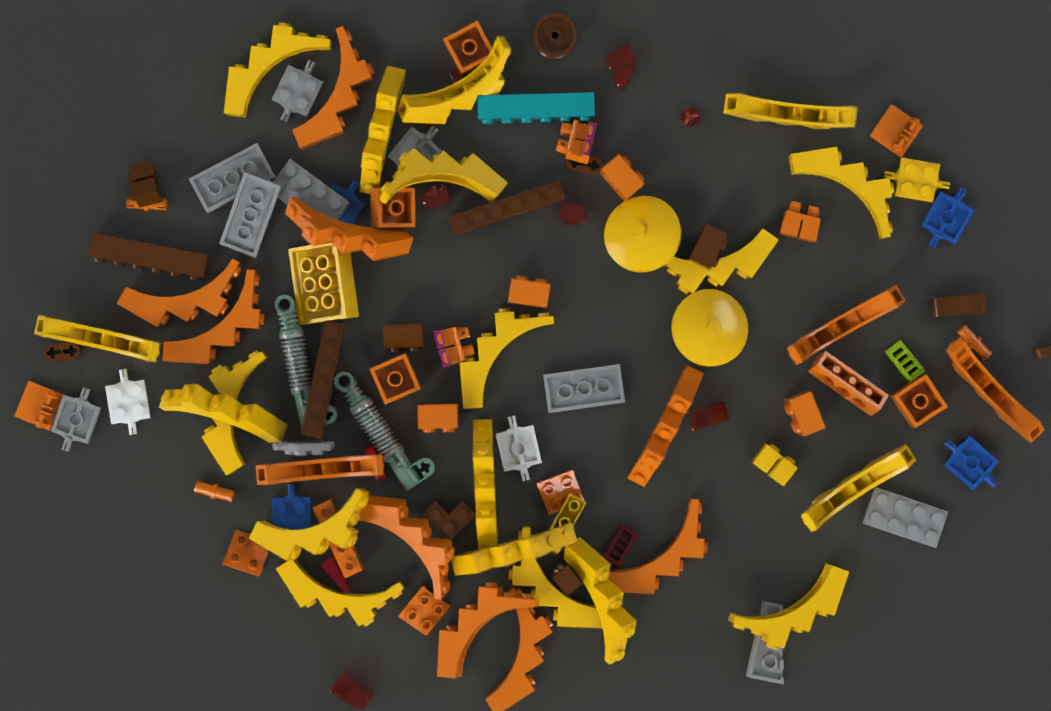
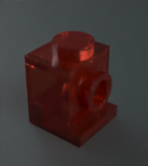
[420,184,451,210]
[559,203,588,225]

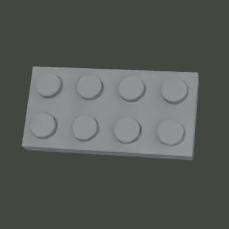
[189,143,276,213]
[273,159,351,220]
[219,171,282,258]
[543,364,625,413]
[862,487,948,548]

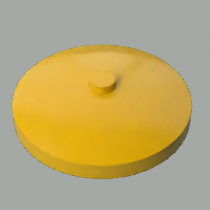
[604,196,682,272]
[671,289,748,367]

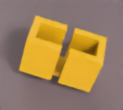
[751,443,798,486]

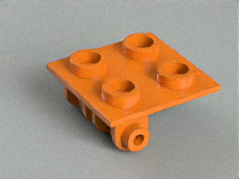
[870,104,923,158]
[14,380,64,431]
[536,469,584,515]
[222,529,269,576]
[398,586,450,636]

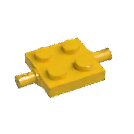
[883,158,950,203]

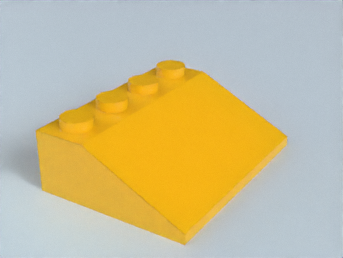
[288,243,359,325]

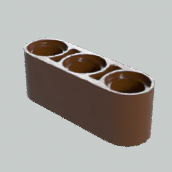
[930,294,988,318]

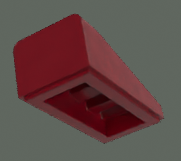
[602,525,639,569]
[321,554,351,593]

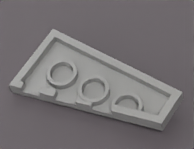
[745,601,784,685]

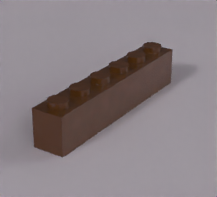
[448,181,565,236]
[88,233,210,281]
[301,320,345,441]

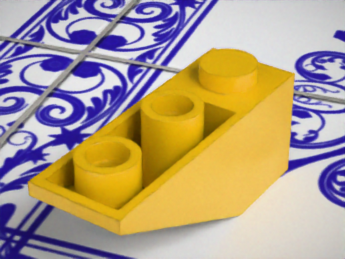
[548,493,587,554]

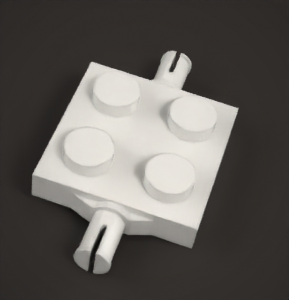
[105,369,151,435]
[496,415,542,481]

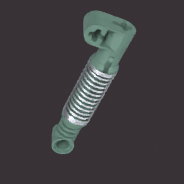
[275,295,338,430]
[334,371,435,491]

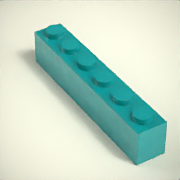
[477,92,595,124]

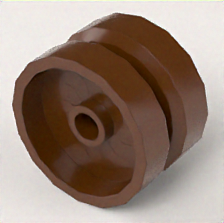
[534,13,577,60]

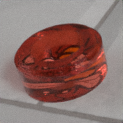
[449,69,462,84]
[681,108,701,128]

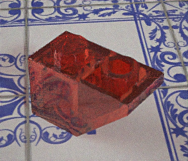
[605,45,636,92]
[687,401,729,431]
[330,672,374,710]

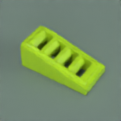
[884,340,925,382]

